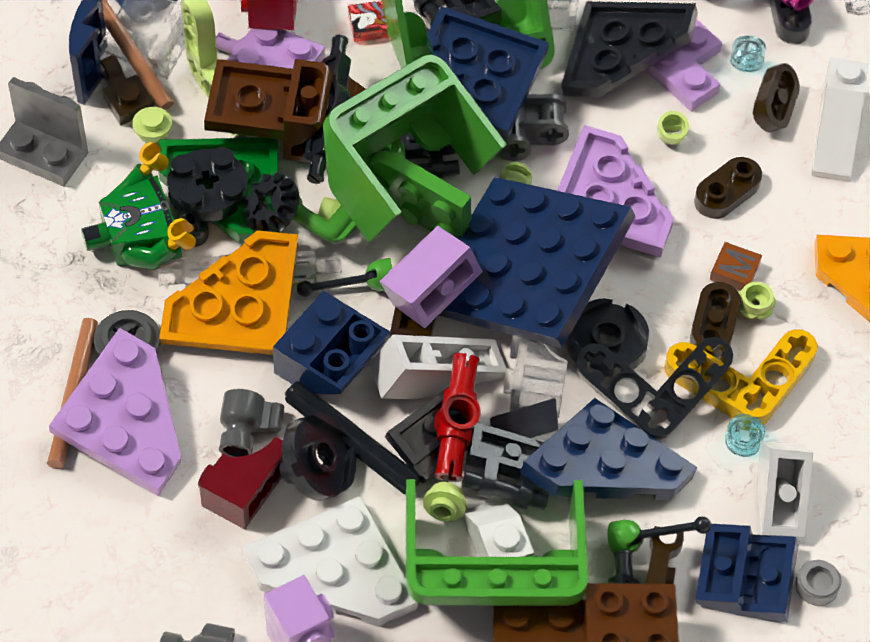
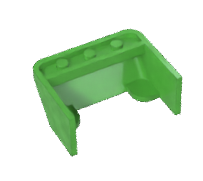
[382,0,555,69]
[323,55,507,242]
[405,479,588,606]

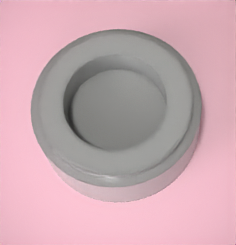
[795,560,842,606]

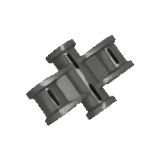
[497,94,569,161]

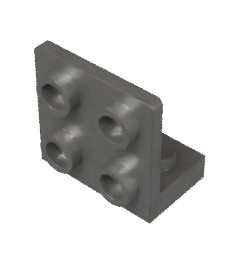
[0,77,88,187]

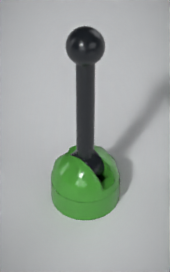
[297,258,392,297]
[607,516,711,554]

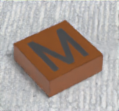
[709,242,762,290]

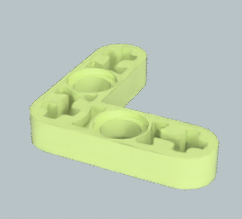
[181,0,239,137]

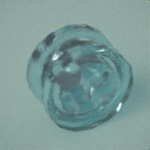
[730,35,766,72]
[725,414,765,457]

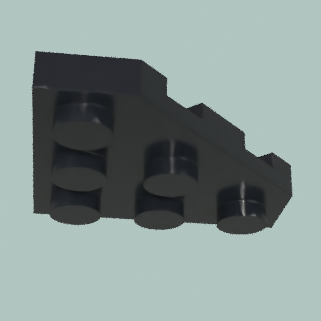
[561,1,698,97]

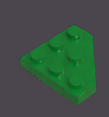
[159,137,278,244]

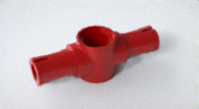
[434,353,481,482]

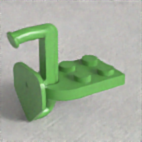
[293,138,471,244]

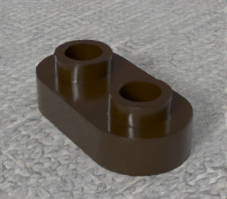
[753,63,800,132]
[694,157,762,219]
[690,282,741,358]

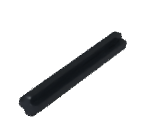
[285,381,420,495]

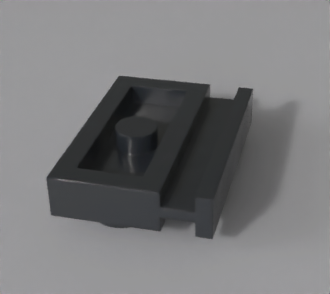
[384,386,480,484]

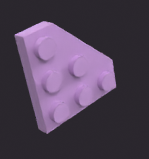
[557,125,674,258]
[49,328,181,496]

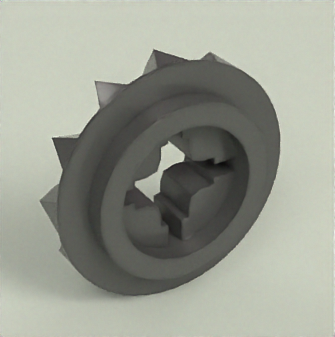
[94,310,161,355]

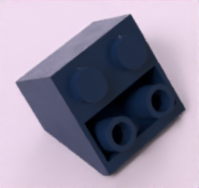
[273,290,391,394]

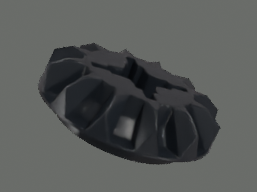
[241,172,299,232]

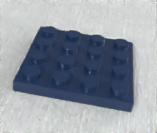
[438,177,636,348]

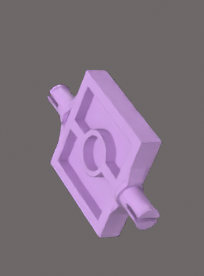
[216,28,325,68]

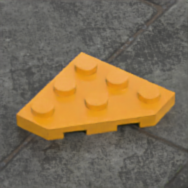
[159,230,299,355]
[814,234,870,322]

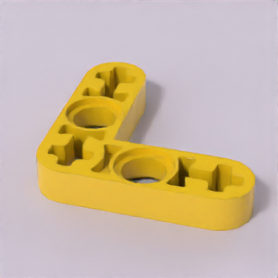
[665,329,818,428]

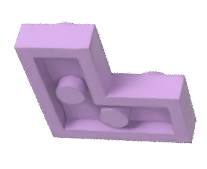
[646,19,722,111]

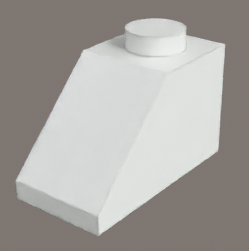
[757,441,814,538]
[463,499,534,557]

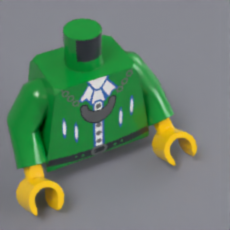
[81,142,196,270]

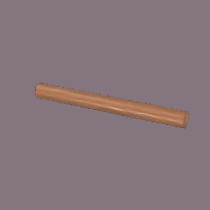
[102,0,174,110]
[47,318,98,469]

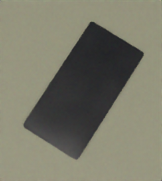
[490,398,558,438]

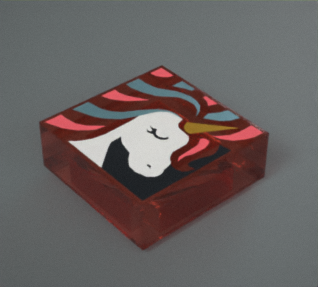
[347,1,389,42]

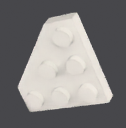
[242,496,418,627]

